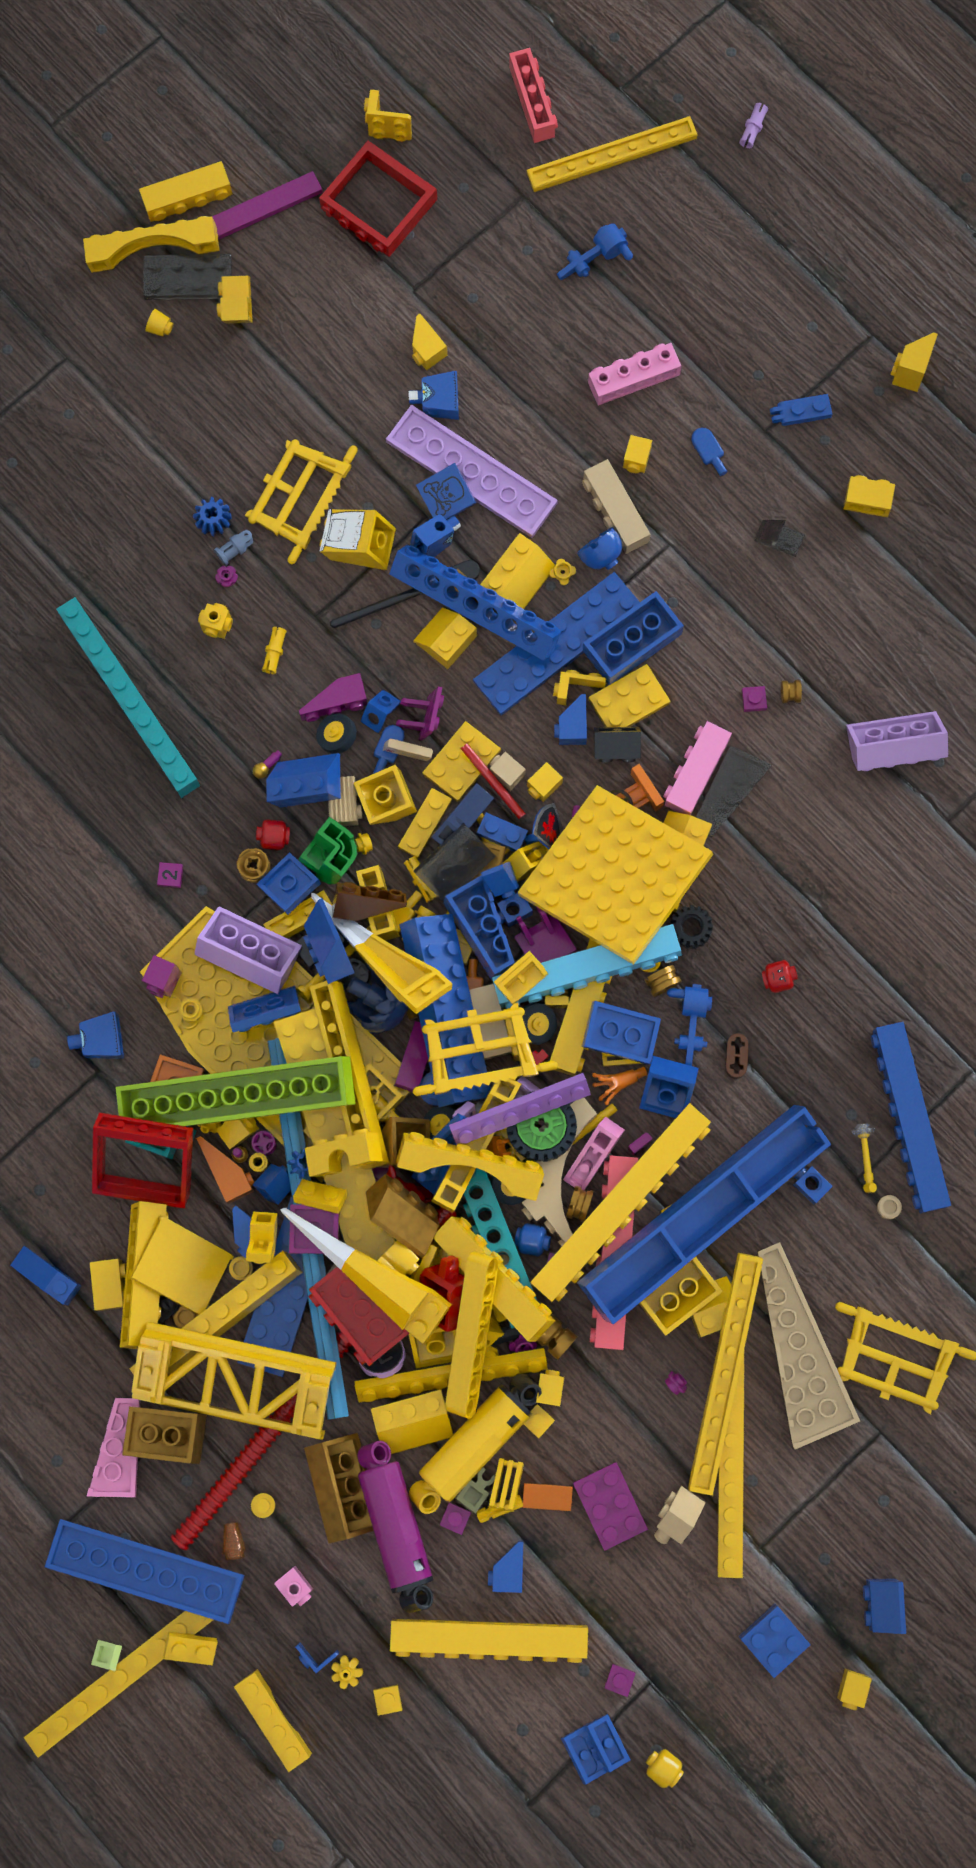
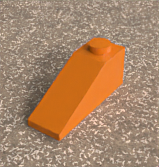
[196,1136,254,1204]

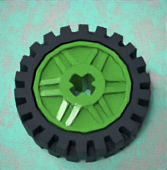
[506,1091,577,1162]

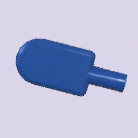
[691,428,728,476]
[373,725,405,774]

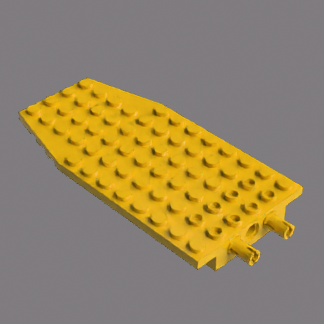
[140,906,411,1183]

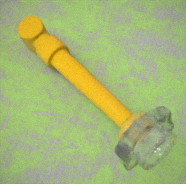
[851,1123,877,1193]

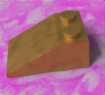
[122,1406,207,1464]

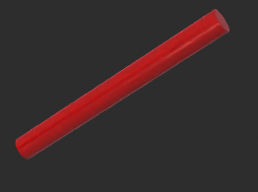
[460,743,526,819]

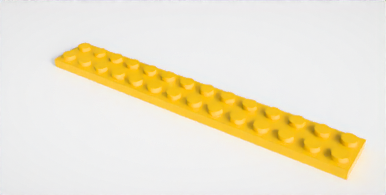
[273,1009,406,1276]

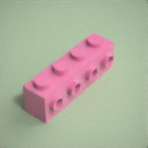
[588,343,681,405]
[663,721,732,815]

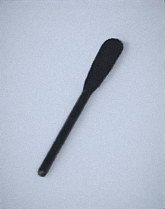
[330,560,481,628]

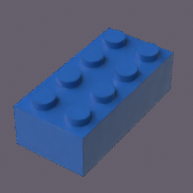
[583,591,684,685]

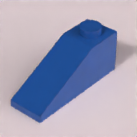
[10,1246,82,1306]

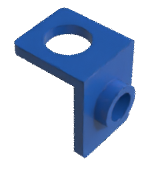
[361,690,401,733]
[296,1642,340,1673]

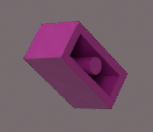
[142,955,182,998]

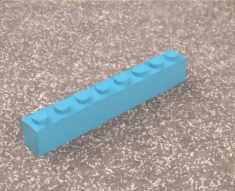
[492,924,682,1009]

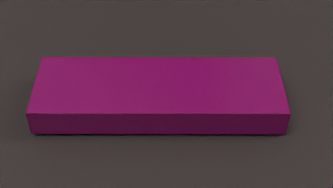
[394,1021,428,1092]

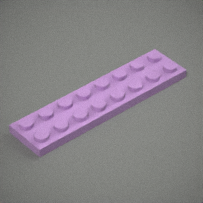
[386,405,558,538]

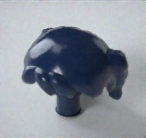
[347,963,409,1034]

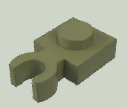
[455,1468,495,1514]

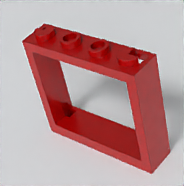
[319,140,437,257]
[92,1113,193,1209]

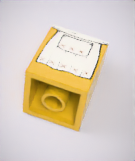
[320,509,396,570]

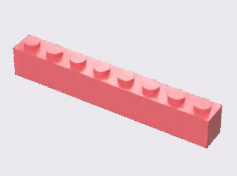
[590,1155,638,1350]

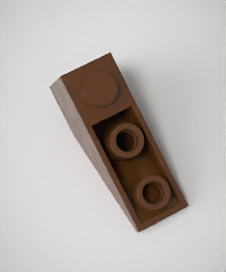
[332,882,407,921]

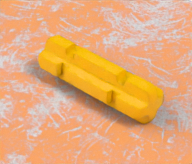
[476,1495,523,1523]

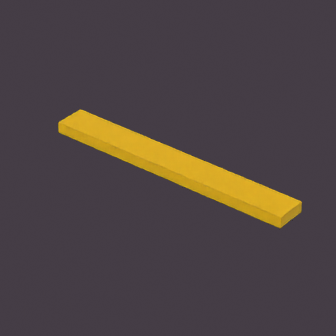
[527,116,697,192]

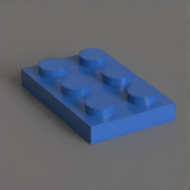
[228,986,301,1032]
[582,1001,661,1065]

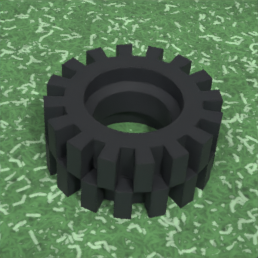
[671,905,713,949]

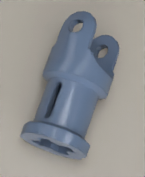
[214,530,253,566]

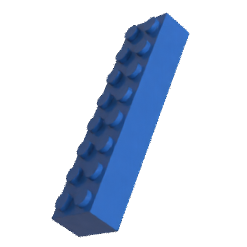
[399,914,491,1108]

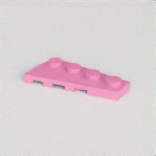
[87,1398,141,1497]

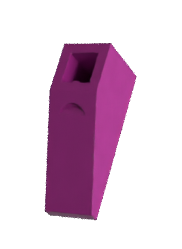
[299,673,368,722]

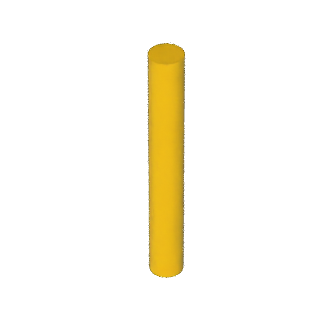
[572,1104,618,1145]

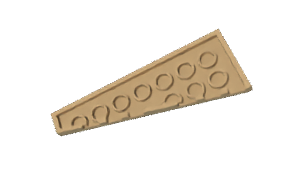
[758,1242,860,1449]

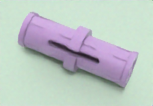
[740,103,768,148]

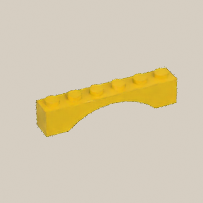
[83,216,220,273]
[431,1078,521,1212]
[396,1132,544,1201]

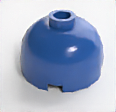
[577,527,622,570]

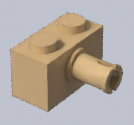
[654,1486,705,1544]

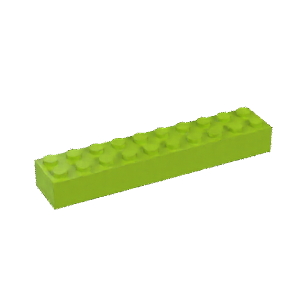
[116,1056,356,1127]

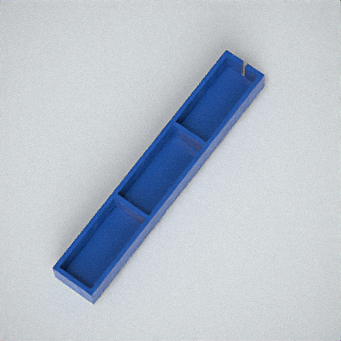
[577,1105,831,1324]

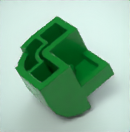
[298,817,358,884]

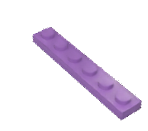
[449,1073,591,1145]

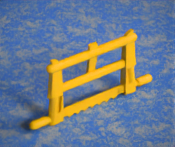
[245,439,358,564]
[413,1003,558,1096]
[835,1302,976,1415]

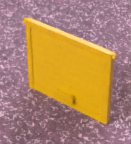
[131,1215,234,1315]

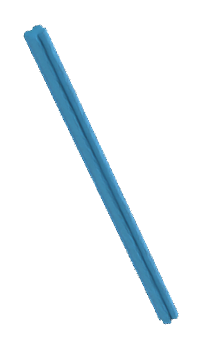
[268,1038,349,1420]

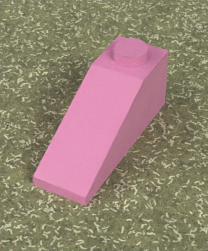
[563,1117,625,1190]

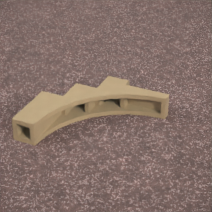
[521,1098,597,1247]

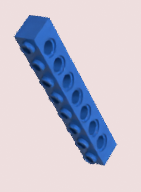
[389,545,562,661]

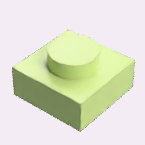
[91,1640,122,1671]

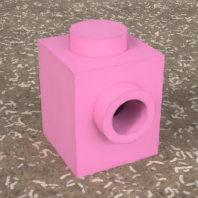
[274,1566,313,1607]

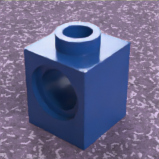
[497,893,533,928]
[793,1166,832,1205]

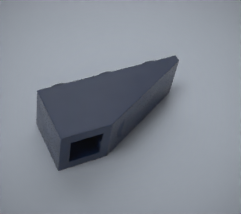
[431,783,494,852]

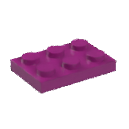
[573,1462,648,1551]

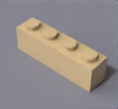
[582,459,651,554]

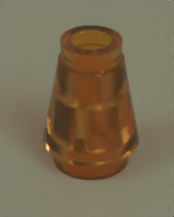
[222,1523,246,1560]

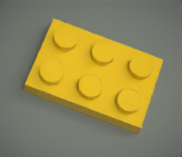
[588,664,670,727]
[422,721,501,802]

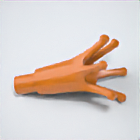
[592,1067,647,1105]

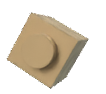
[490,752,526,792]

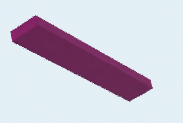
[212,171,323,240]

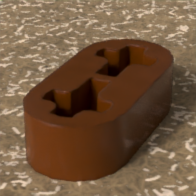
[725,1033,748,1079]

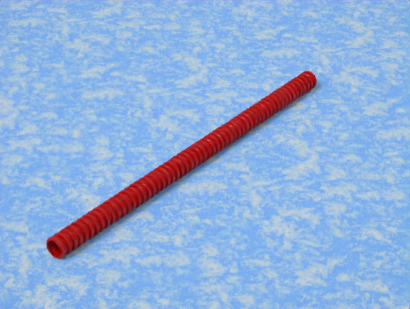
[171,1206,457,1551]

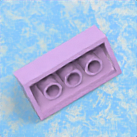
[846,711,948,771]
[194,907,302,994]

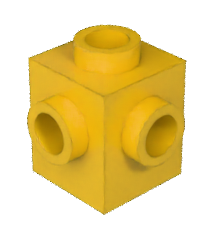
[198,603,233,639]

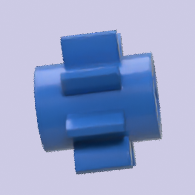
[287,1148,309,1179]

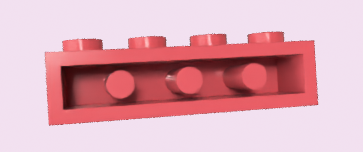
[509,48,558,143]

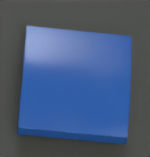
[561,1714,630,1785]

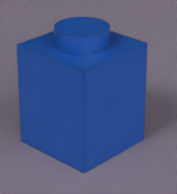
[253,1164,291,1205]

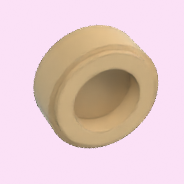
[877,1195,902,1220]

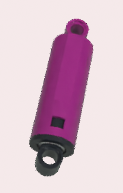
[358,1441,433,1613]

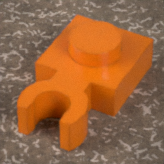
[486,1135,511,1157]

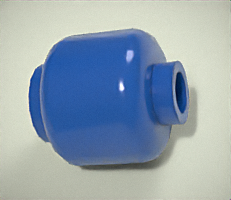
[515,1223,551,1257]

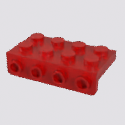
[308,1267,409,1366]

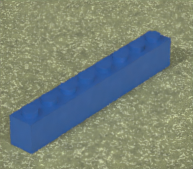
[871,1022,951,1214]

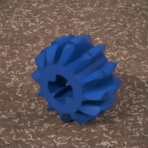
[193,497,232,537]

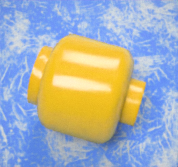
[646,1749,684,1788]

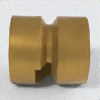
[537,1314,578,1360]

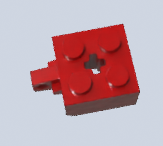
[419,1255,464,1332]

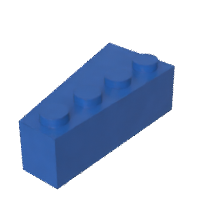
[443,875,515,981]

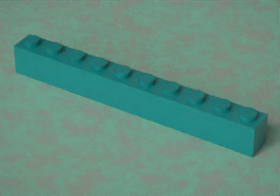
[56,597,200,798]

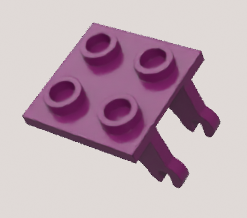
[396,686,444,741]
[514,907,577,963]

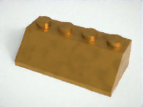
[304,1433,374,1544]

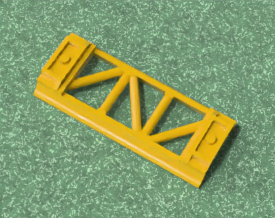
[131,1322,336,1440]

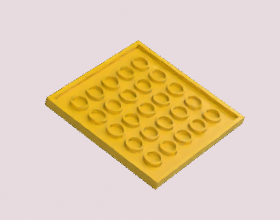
[518,785,713,965]

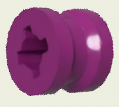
[252,1131,277,1156]

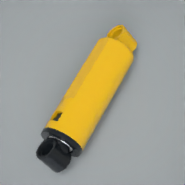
[409,1374,542,1514]

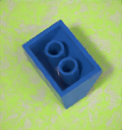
[266,753,341,808]
[303,898,354,984]

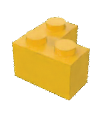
[217,276,253,324]

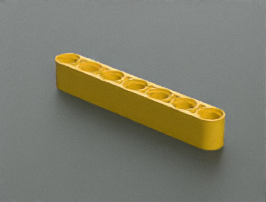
[445,1251,499,1419]

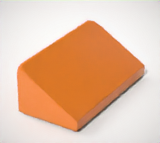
[523,1483,573,1511]

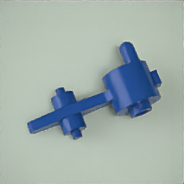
[557,224,633,280]
[667,984,712,1066]

